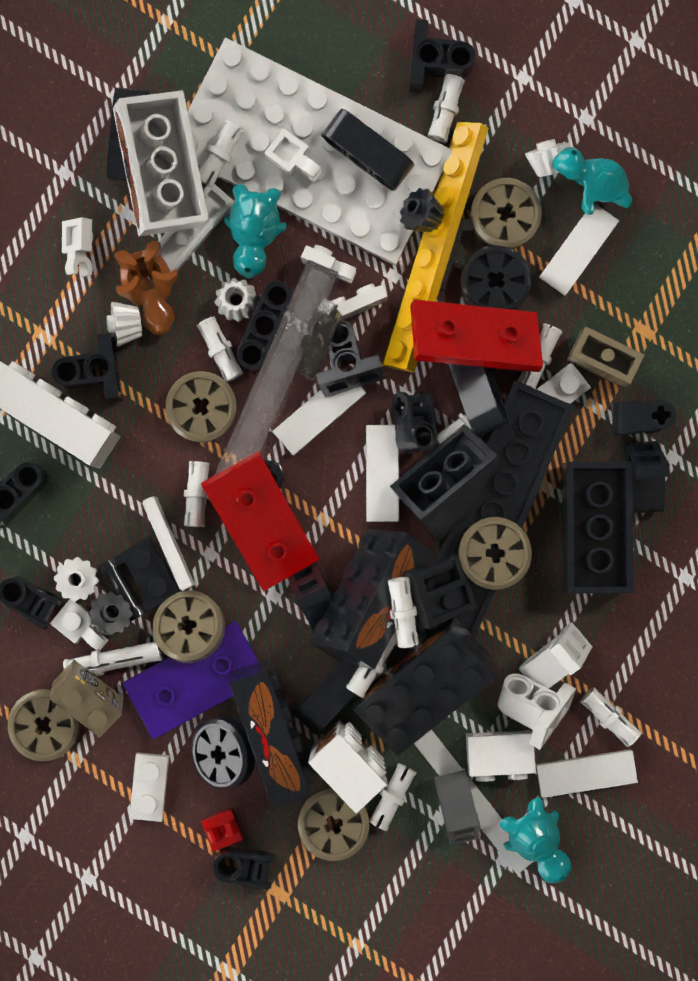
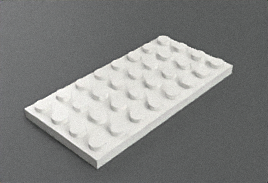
[187,38,452,266]

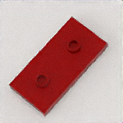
[410,299,543,372]
[201,451,320,592]

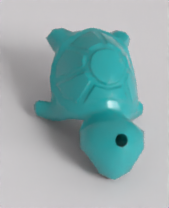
[552,147,632,215]
[224,184,287,279]
[499,798,572,883]

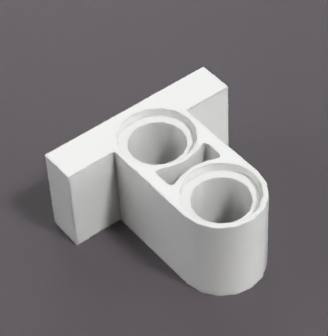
[518,622,593,689]
[498,674,576,750]

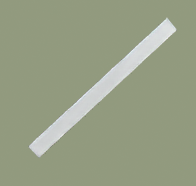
[373,670,534,875]

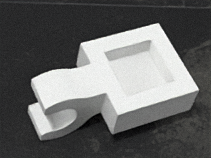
[264,128,323,183]
[62,217,93,277]
[50,599,109,650]

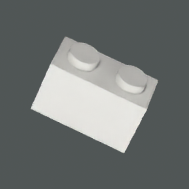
[466,730,536,782]

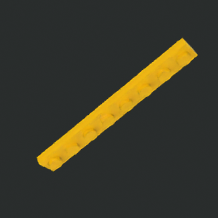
[383,122,489,373]

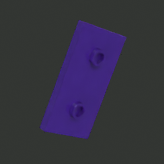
[123,620,259,739]

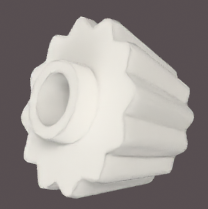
[525,139,569,177]
[214,278,258,322]
[106,302,142,347]
[54,557,99,602]

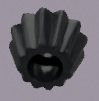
[400,188,444,232]
[88,591,133,636]

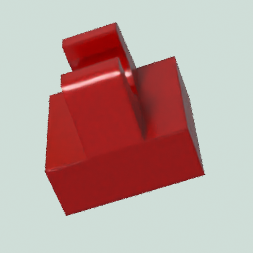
[201,808,244,852]

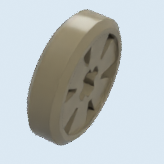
[470,178,542,249]
[165,371,237,443]
[458,517,532,590]
[153,591,225,663]
[8,689,81,761]
[298,787,369,861]

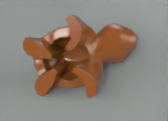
[114,241,178,336]

